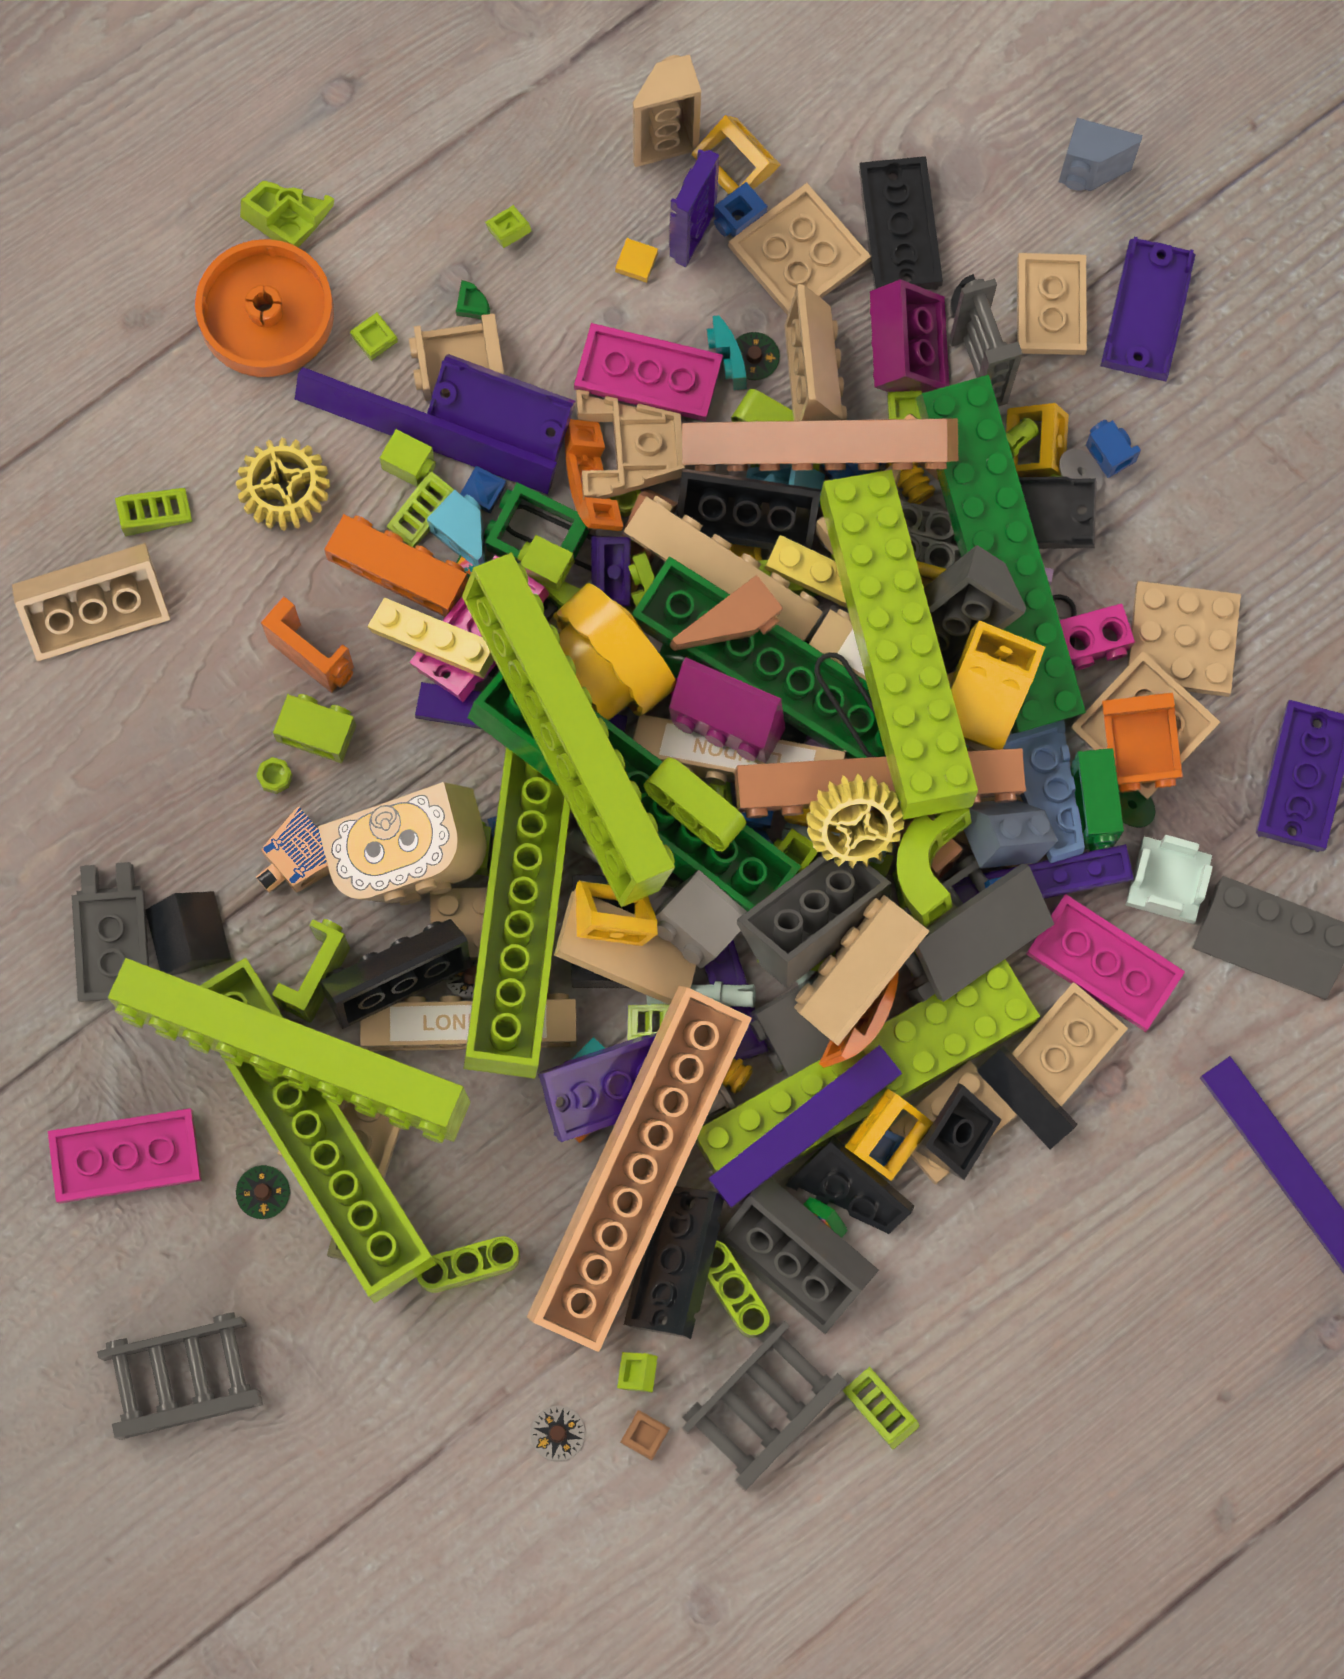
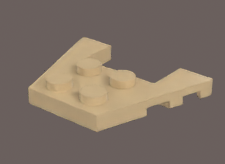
[576,390,685,500]

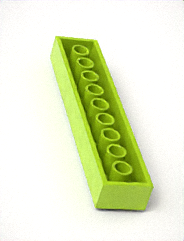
[820,470,978,820]
[462,553,675,907]
[463,747,570,1079]
[200,957,436,1304]
[108,958,471,1143]
[695,959,1040,1174]

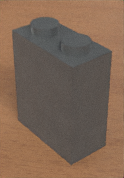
[750,974,830,1077]

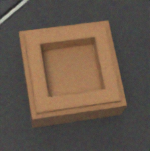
[620,1410,670,1461]

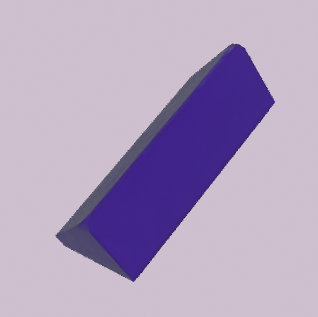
[591,536,631,607]

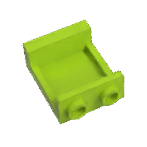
[272,919,350,1023]

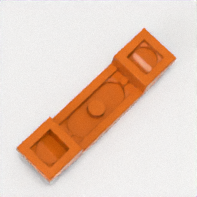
[565,419,623,531]
[819,970,899,1068]

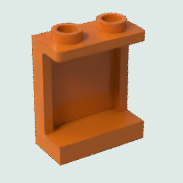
[261,596,354,693]
[1102,692,1183,792]

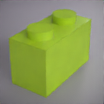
[273,694,356,764]

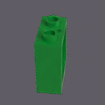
[483,482,592,563]
[1070,748,1124,852]

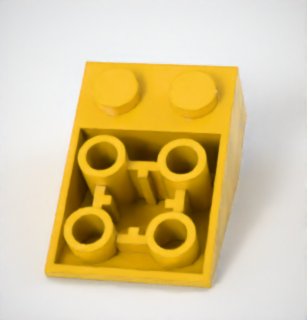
[950,620,1045,750]

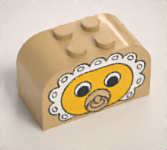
[318,782,487,905]

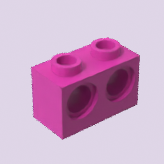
[1060,603,1135,670]

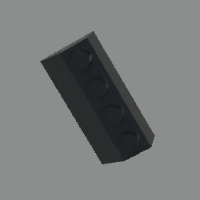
[676,469,821,550]
[321,919,471,1029]

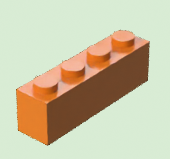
[324,514,468,617]

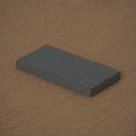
[915,863,1054,1002]

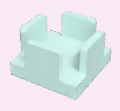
[1125,835,1213,924]

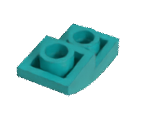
[707,315,747,391]

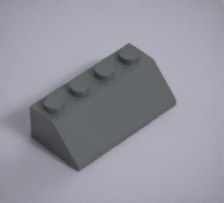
[924,545,1026,673]
[737,856,891,988]
[1192,876,1344,1000]
[717,1177,879,1334]

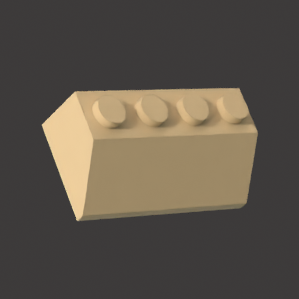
[633,54,701,167]
[784,284,847,421]
[12,543,170,662]
[794,895,929,1045]

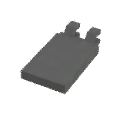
[71,862,149,1002]

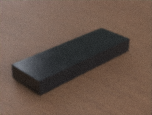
[976,1045,1078,1150]

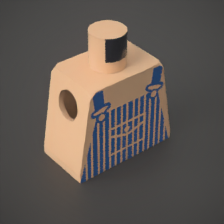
[256,807,330,893]

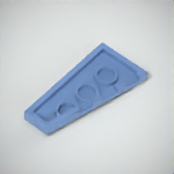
[1003,720,1085,863]

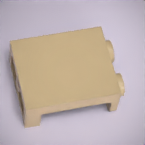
[409,314,504,401]

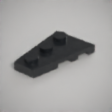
[785,1135,915,1234]

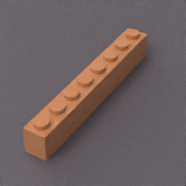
[682,418,958,471]
[734,748,1026,818]

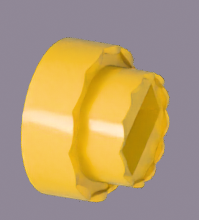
[553,583,677,721]

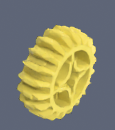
[236,438,330,531]
[806,773,904,868]

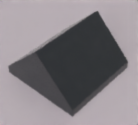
[146,891,232,975]
[916,1083,1001,1180]

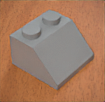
[655,870,747,969]

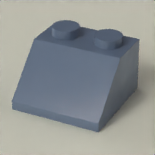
[1058,118,1143,191]
[964,800,1058,868]

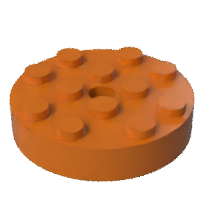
[195,239,334,377]

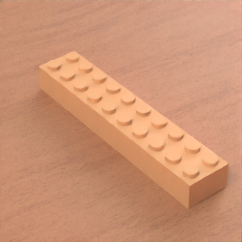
[527,986,752,1352]

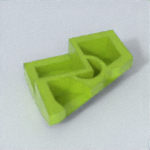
[240,180,335,248]

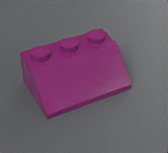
[870,279,950,393]
[669,657,786,763]

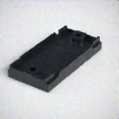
[859,156,943,290]
[954,476,1097,549]
[624,1186,724,1339]

